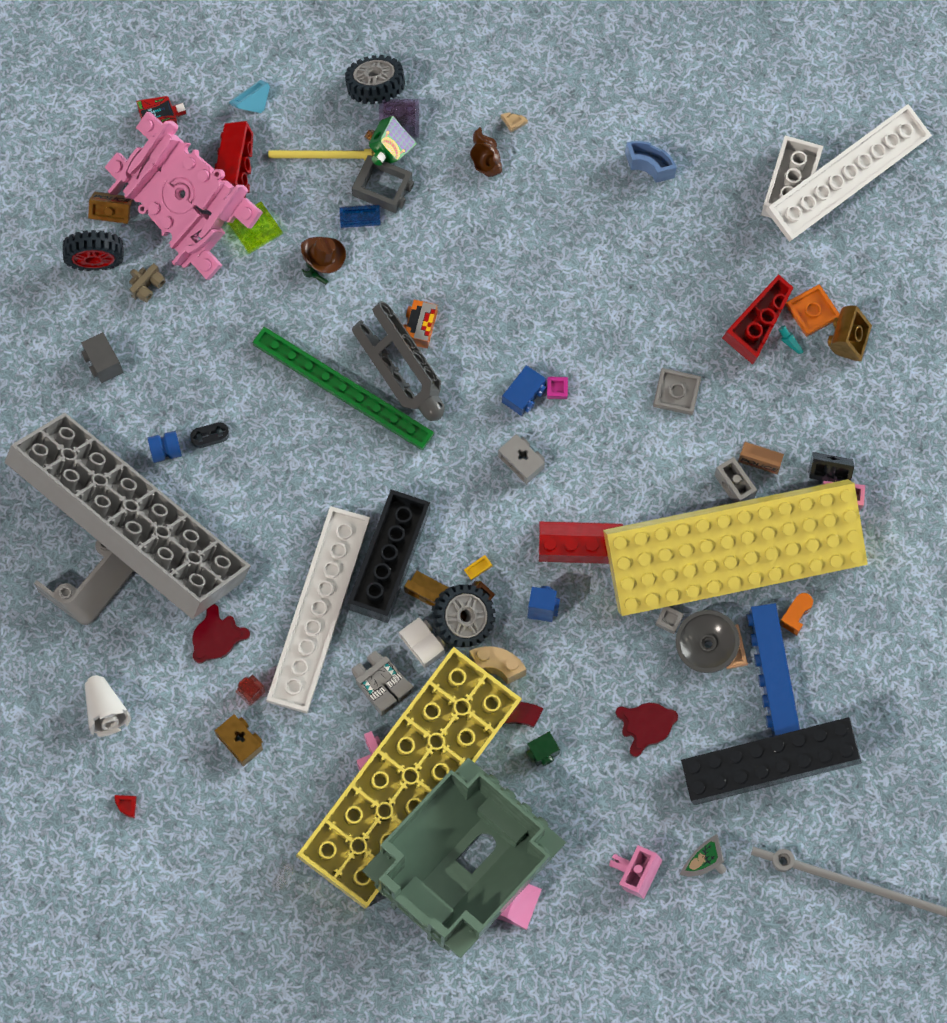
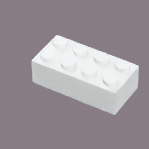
[761,135,823,218]

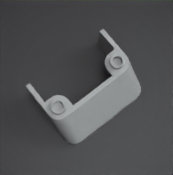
[34,540,135,625]

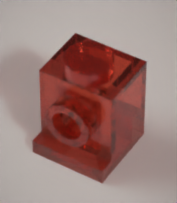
[235,674,265,706]

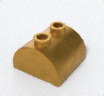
[828,306,872,361]

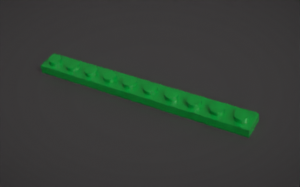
[252,327,434,451]

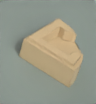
[501,112,528,132]

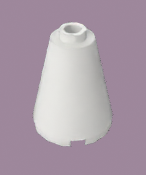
[85,675,131,737]

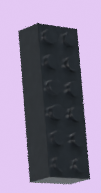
[348,489,430,623]

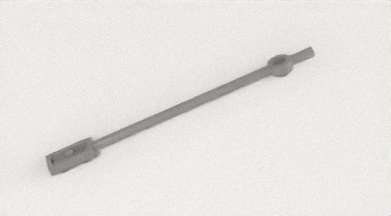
[751,846,947,917]

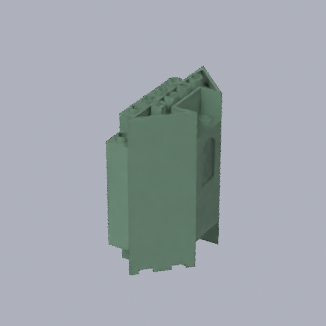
[362,758,566,958]

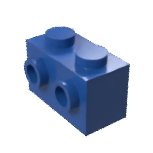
[527,586,560,622]

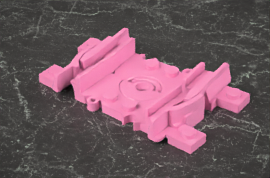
[105,112,263,280]

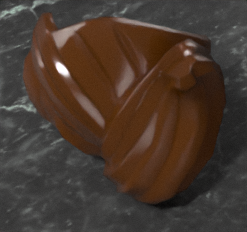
[470,127,502,177]

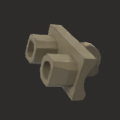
[129,263,166,302]

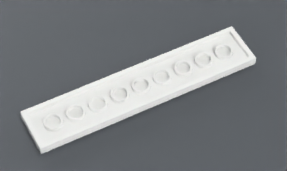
[765,104,932,242]
[266,506,370,714]

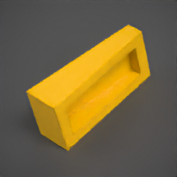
[464,555,493,580]

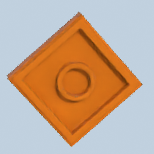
[785,284,840,337]

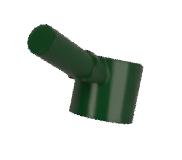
[302,263,329,285]

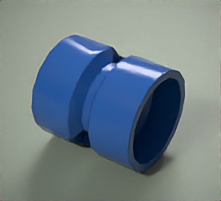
[147,431,182,463]

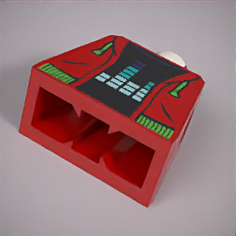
[136,96,186,125]

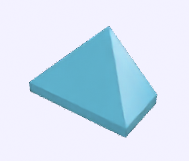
[229,80,270,113]

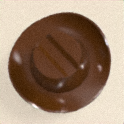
[301,237,346,273]

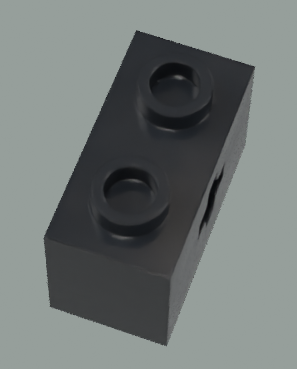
[808,452,854,482]

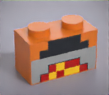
[403,300,438,349]

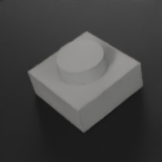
[655,607,684,634]

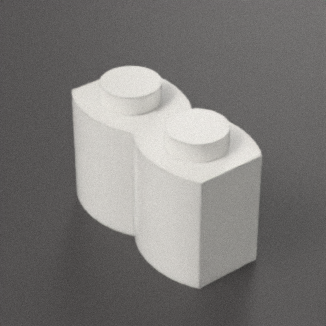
[399,618,446,668]

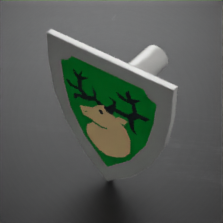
[680,834,726,877]

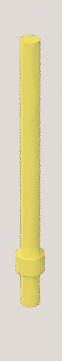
[268,149,375,161]

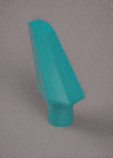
[778,325,804,354]

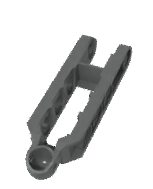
[352,301,445,421]

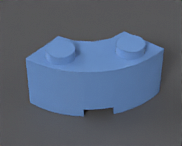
[625,141,677,183]

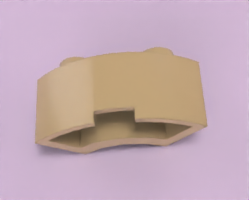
[469,646,527,684]

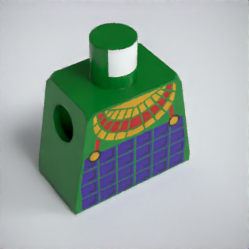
[369,116,417,166]

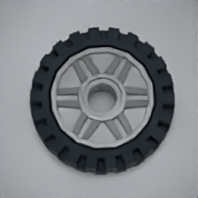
[345,55,405,104]
[431,585,496,648]

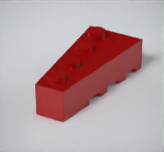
[214,121,253,198]
[722,274,794,364]

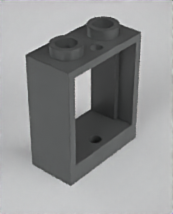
[352,155,414,214]

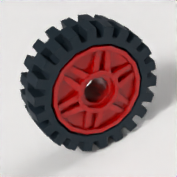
[63,230,124,271]

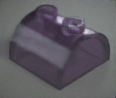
[379,99,420,138]

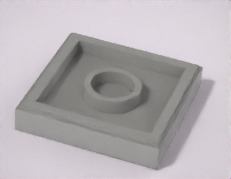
[653,368,702,416]

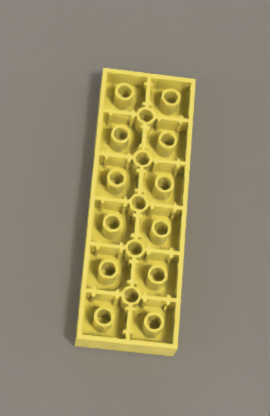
[603,479,868,616]
[296,647,522,909]

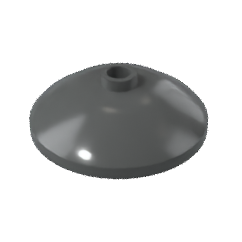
[676,610,740,673]

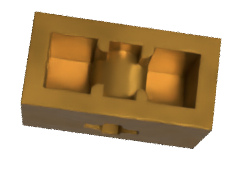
[214,714,263,767]

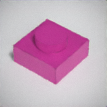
[547,377,568,399]

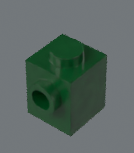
[525,731,560,766]

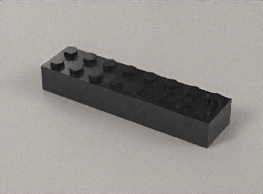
[681,717,862,805]

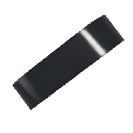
[190,422,229,448]

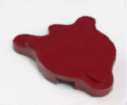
[192,604,250,664]
[615,702,678,757]

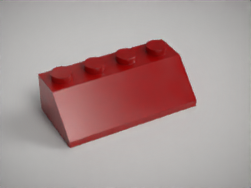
[539,521,623,564]

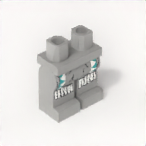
[352,650,414,716]

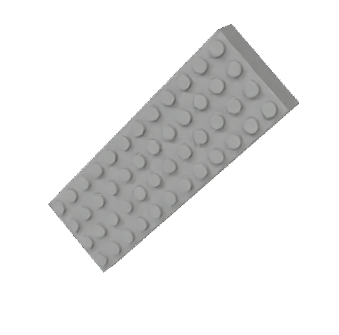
[4,413,251,619]

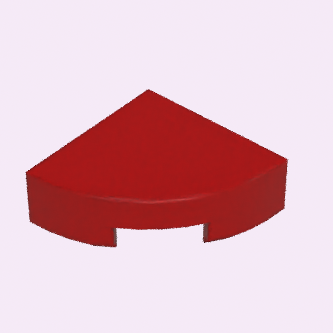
[115,795,137,818]

